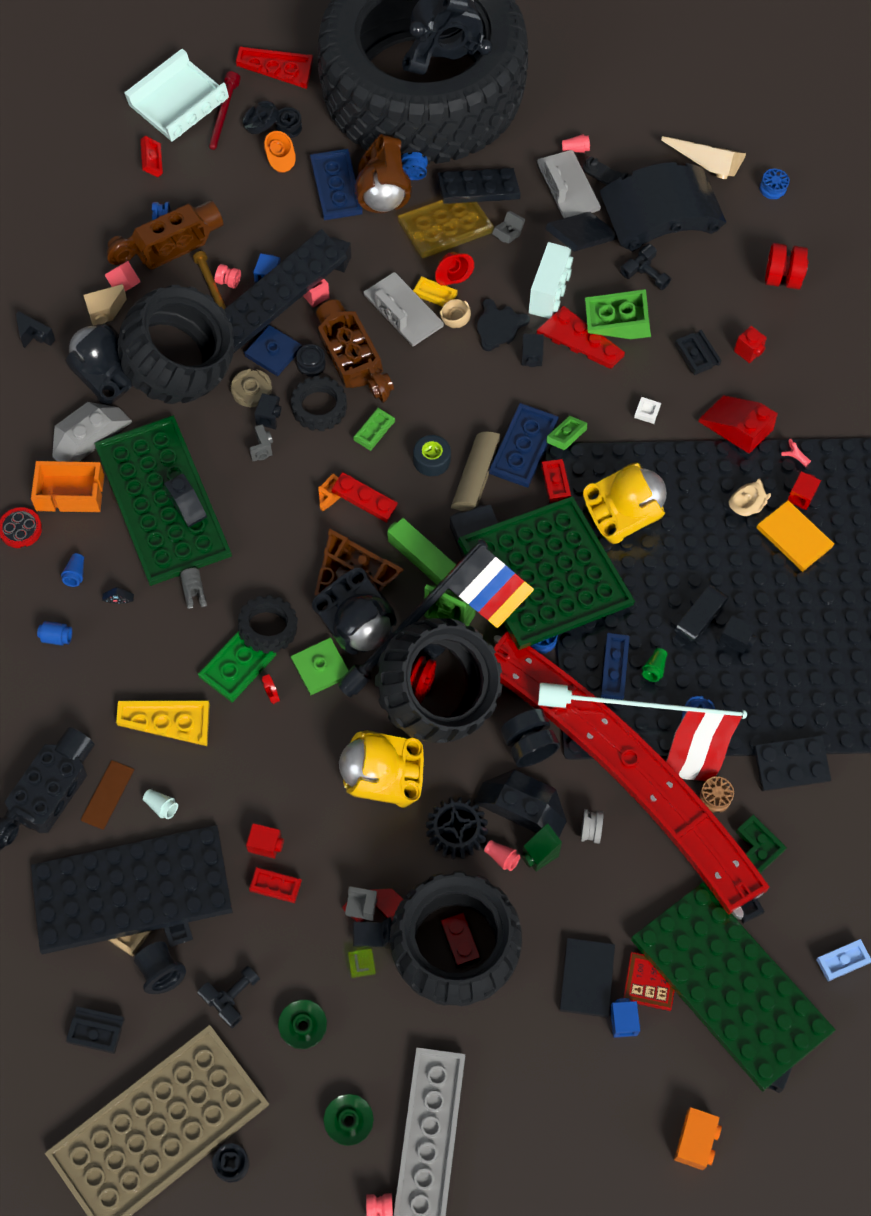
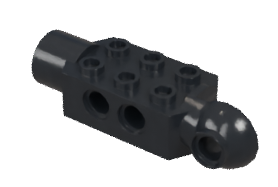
[0,727,95,850]

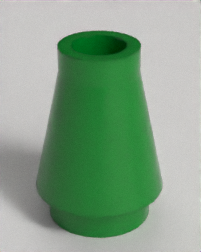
[642,648,668,682]

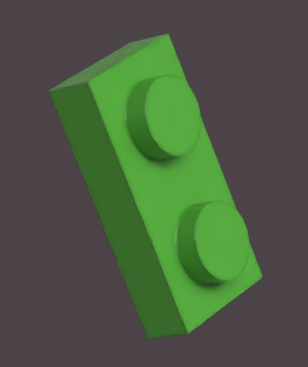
[547,416,587,450]

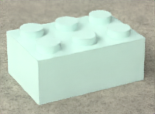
[529,242,573,319]

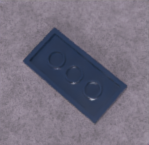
[310,149,363,220]
[489,403,559,488]

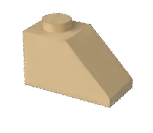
[83,284,127,326]

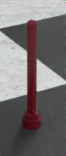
[209,71,241,150]

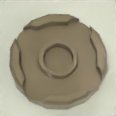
[231,369,272,407]

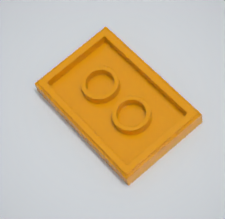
[757,500,834,572]

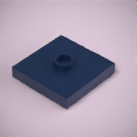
[245,325,302,377]

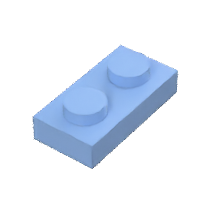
[816,939,871,982]

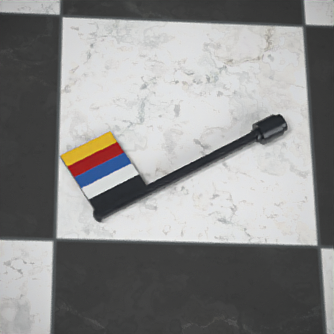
[338,539,534,697]

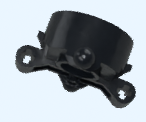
[402,0,492,75]

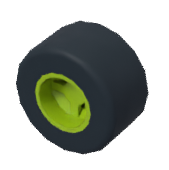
[413,435,451,476]

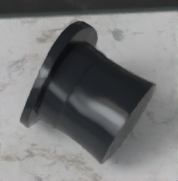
[134,941,186,994]

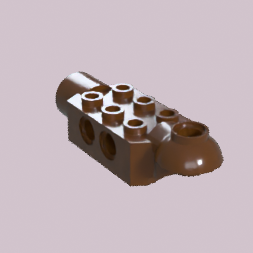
[107,200,224,270]

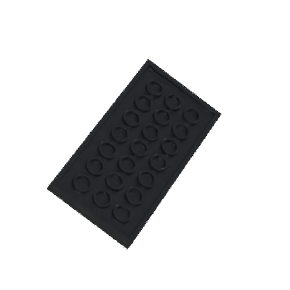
[31,825,233,954]

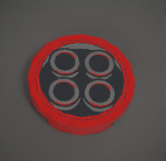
[0,507,42,548]

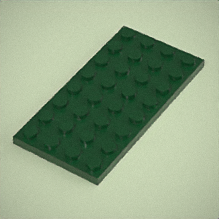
[94,415,232,586]
[631,883,836,1092]

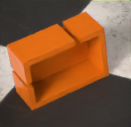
[31,461,104,512]

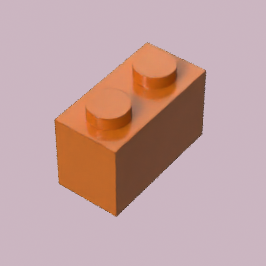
[674,1107,722,1170]

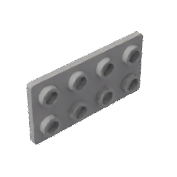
[537,150,601,218]
[364,272,444,346]

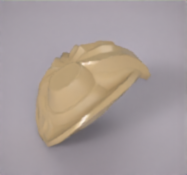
[729,479,771,516]

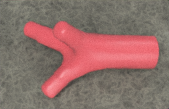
[781,439,811,467]

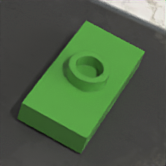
[354,408,395,451]

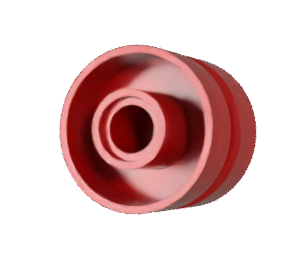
[765,243,808,290]

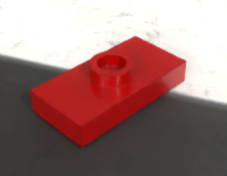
[249,867,302,903]

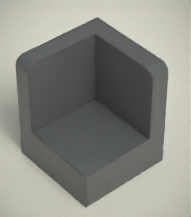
[345,887,378,921]

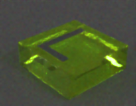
[348,949,376,978]

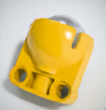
[583,462,667,544]
[339,730,424,808]

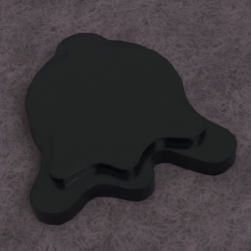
[477,299,530,351]

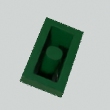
[522,824,562,871]

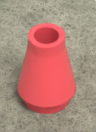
[562,134,590,153]
[484,840,520,871]

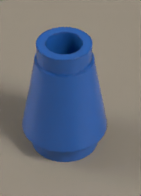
[61,553,84,587]

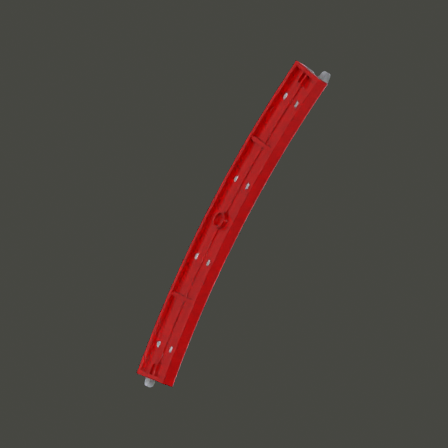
[494,631,769,920]

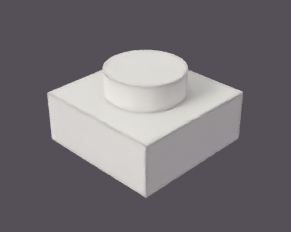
[634,397,661,424]

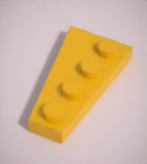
[116,701,210,746]

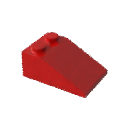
[698,395,778,454]

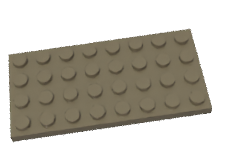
[45,1025,269,1216]

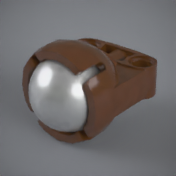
[354,134,412,213]

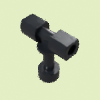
[620,243,672,290]
[197,965,260,1029]

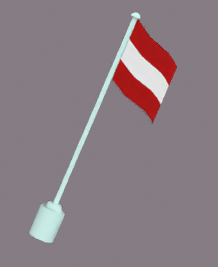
[538,683,747,781]

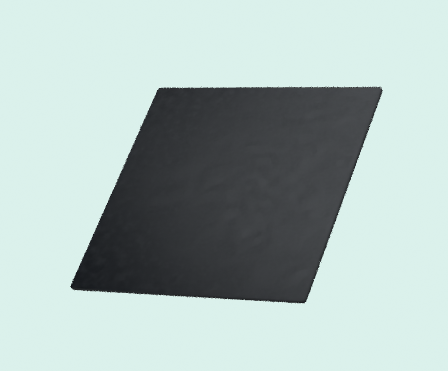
[545,438,871,760]

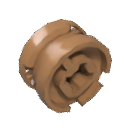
[699,777,734,813]

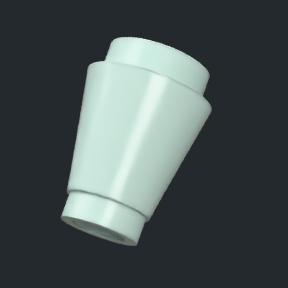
[143,789,178,819]

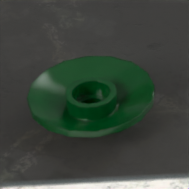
[278,1000,327,1049]
[323,1094,374,1146]

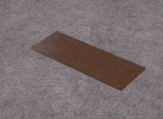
[81,760,134,830]

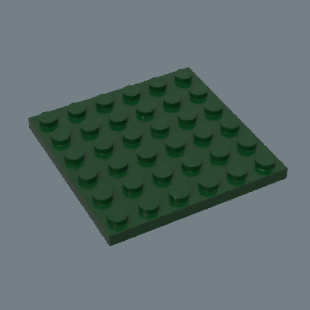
[458,496,635,650]

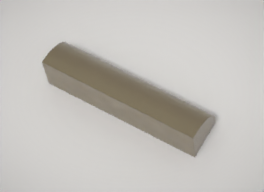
[451,432,500,512]

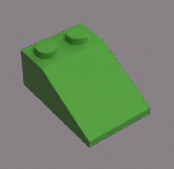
[585,289,651,339]
[424,584,476,626]

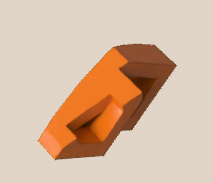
[318,474,341,511]

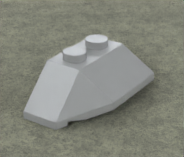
[52,402,132,462]

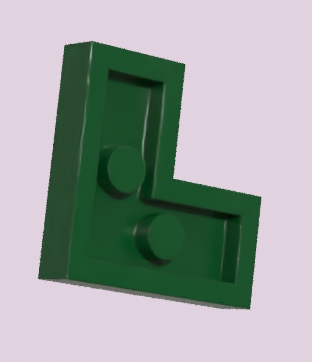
[736,815,787,874]

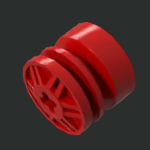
[410,655,436,704]

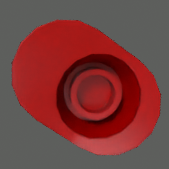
[435,252,474,286]

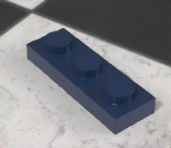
[601,633,630,700]

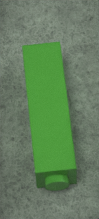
[388,518,456,585]

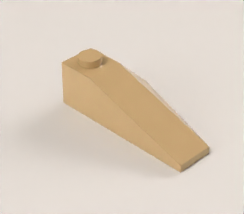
[662,136,746,179]

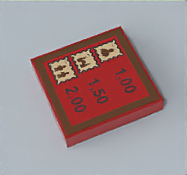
[623,952,675,1011]

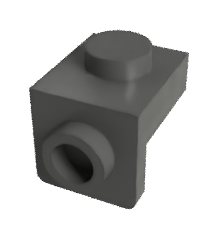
[492,211,525,243]
[250,424,273,461]

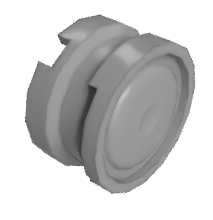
[581,809,603,844]

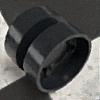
[500,709,560,767]

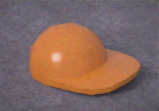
[264,131,296,173]

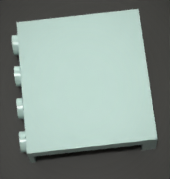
[125,49,229,141]

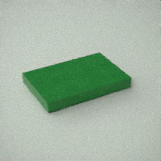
[198,631,276,703]

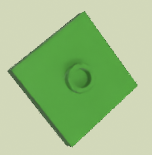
[291,638,349,696]

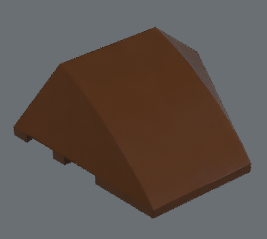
[315,528,404,596]

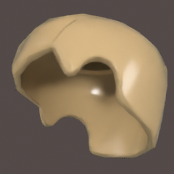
[440,299,471,328]

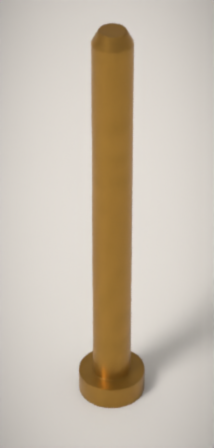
[193,251,226,309]

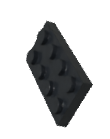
[437,168,521,204]

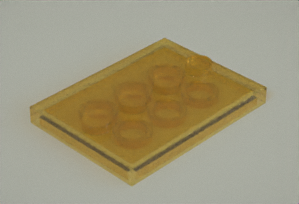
[398,200,494,259]

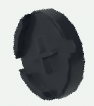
[243,101,279,134]

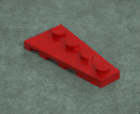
[236,47,313,89]
[537,306,625,369]

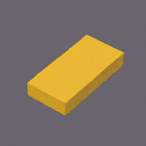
[413,276,457,307]

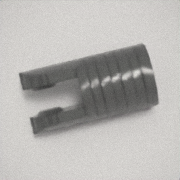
[180,568,207,609]

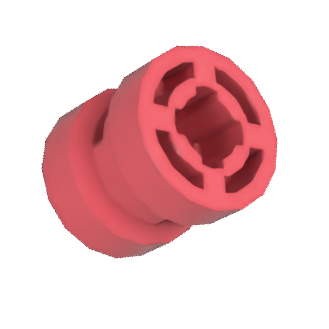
[215,264,241,289]
[366,1193,393,1216]

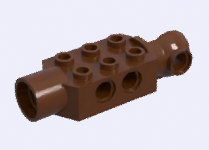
[316,300,394,403]

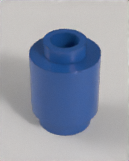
[37,621,72,646]

